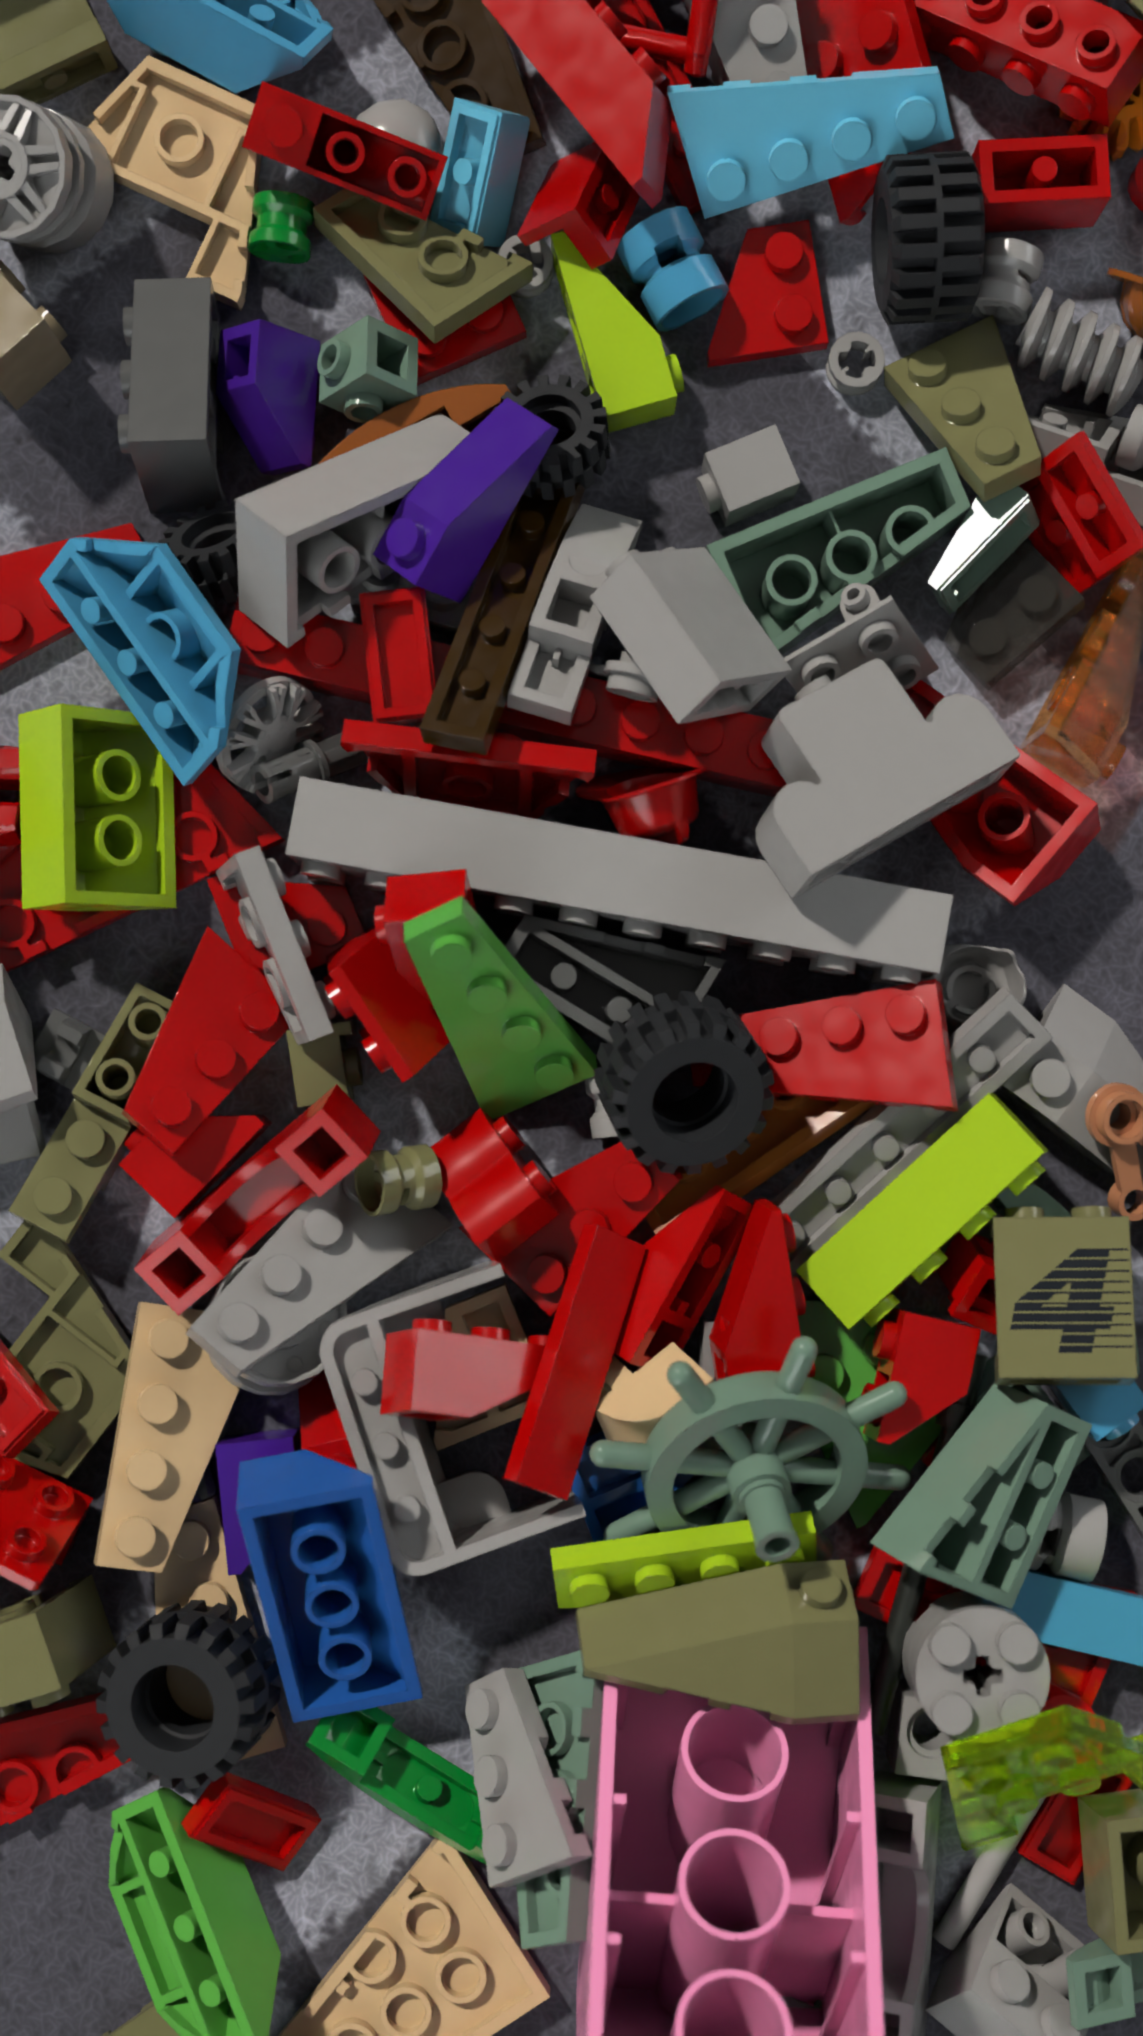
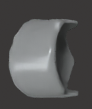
[920,944,1027,1037]

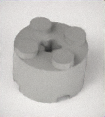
[902,1591,1050,1745]

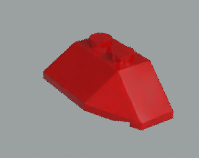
[481,0,672,209]

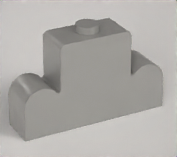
[756,658,1021,899]

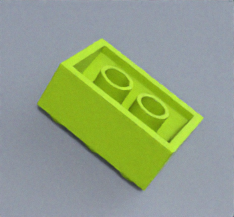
[18,703,177,912]

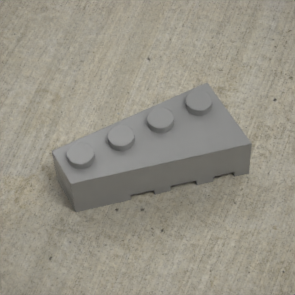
[235,413,470,648]

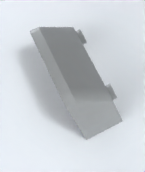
[320,1260,586,1576]

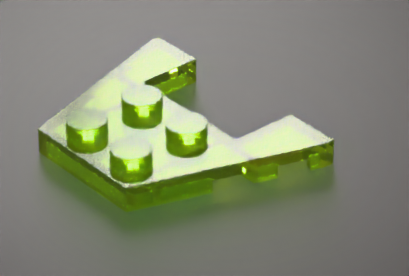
[940,1705,1143,1851]

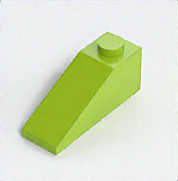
[551,231,684,433]

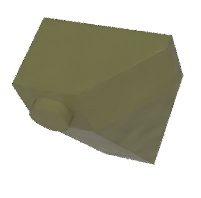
[575,1560,860,1725]

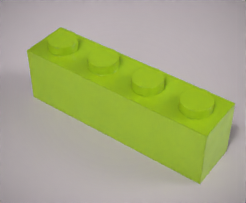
[796,1093,1049,1330]

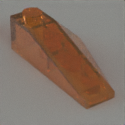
[1019,527,1143,788]

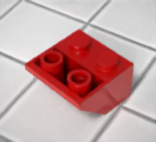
[323,924,450,1083]

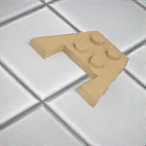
[87,55,262,311]

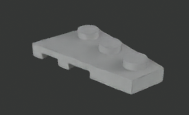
[464,1668,593,1887]

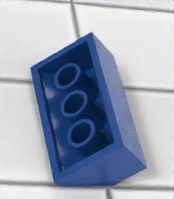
[236,1449,423,1723]

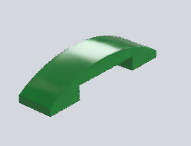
[306,1707,486,1864]

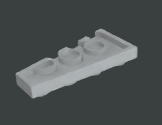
[186,1169,453,1378]

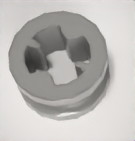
[498,235,553,299]
[826,331,885,396]

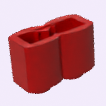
[430,1108,559,1262]

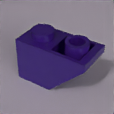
[216,319,320,475]

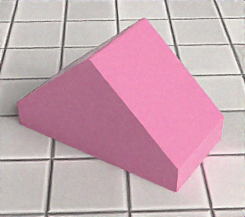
[576,1627,884,2036]

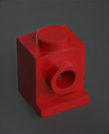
[936,1232,996,1335]

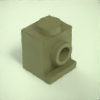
[286,1021,363,1108]

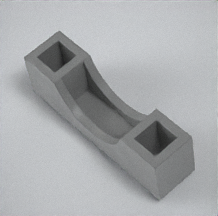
[874,1770,942,2036]

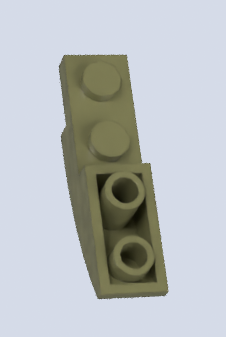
[8,982,173,1244]

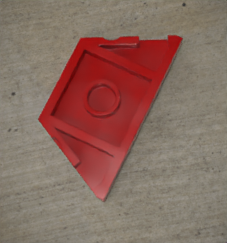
[796,0,932,226]
[341,719,597,819]

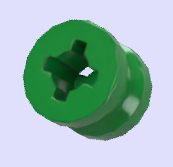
[247,190,315,264]

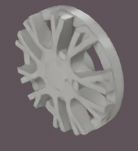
[216,676,324,794]

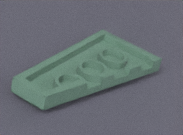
[516,1650,604,1949]

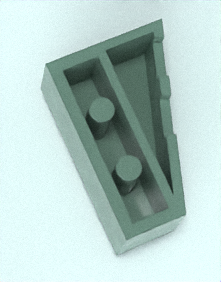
[870,1383,1092,1609]

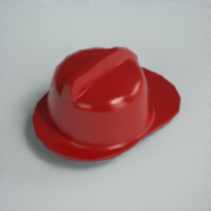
[575,768,705,845]

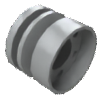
[0,94,114,253]

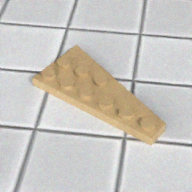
[278,1838,550,2036]

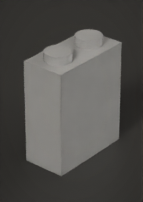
[590,547,792,724]

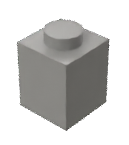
[696,424,800,527]

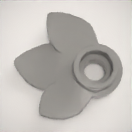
[587,651,658,702]

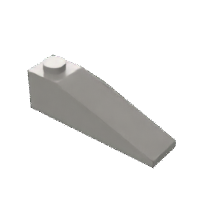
[996,984,1143,1193]

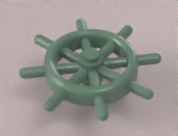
[589,1336,911,1562]

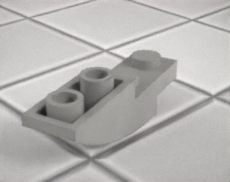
[507,503,643,726]

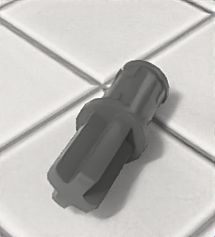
[250,732,369,804]

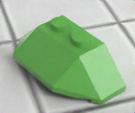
[109,1787,281,2036]

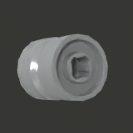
[1029,1492,1108,1583]

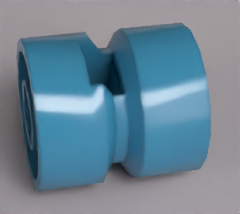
[616,206,729,331]

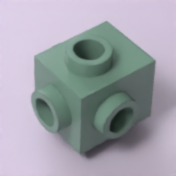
[317,315,418,423]

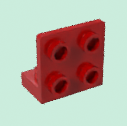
[0,1454,94,1591]

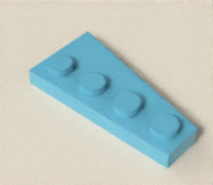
[667,66,954,219]

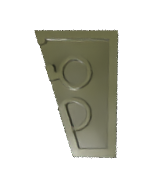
[313,188,533,344]
[884,315,1041,502]

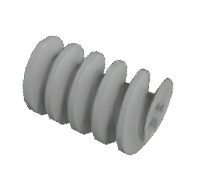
[1013,286,1143,418]

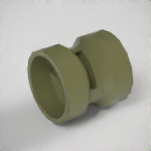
[354,1144,442,1216]

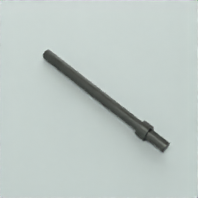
[870,1353,988,1736]

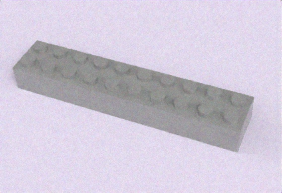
[285,776,954,987]

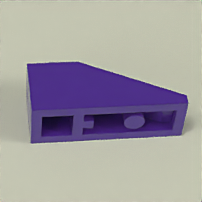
[372,397,559,603]

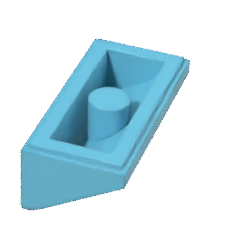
[430,97,530,247]

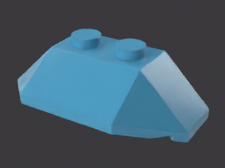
[106,0,334,93]
[39,537,241,786]

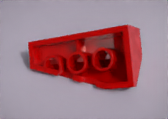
[905,680,1101,907]

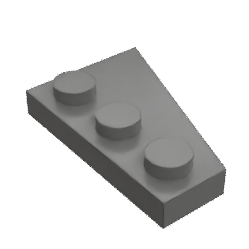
[215,846,336,1045]

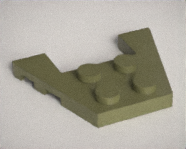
[0,1221,131,1479]

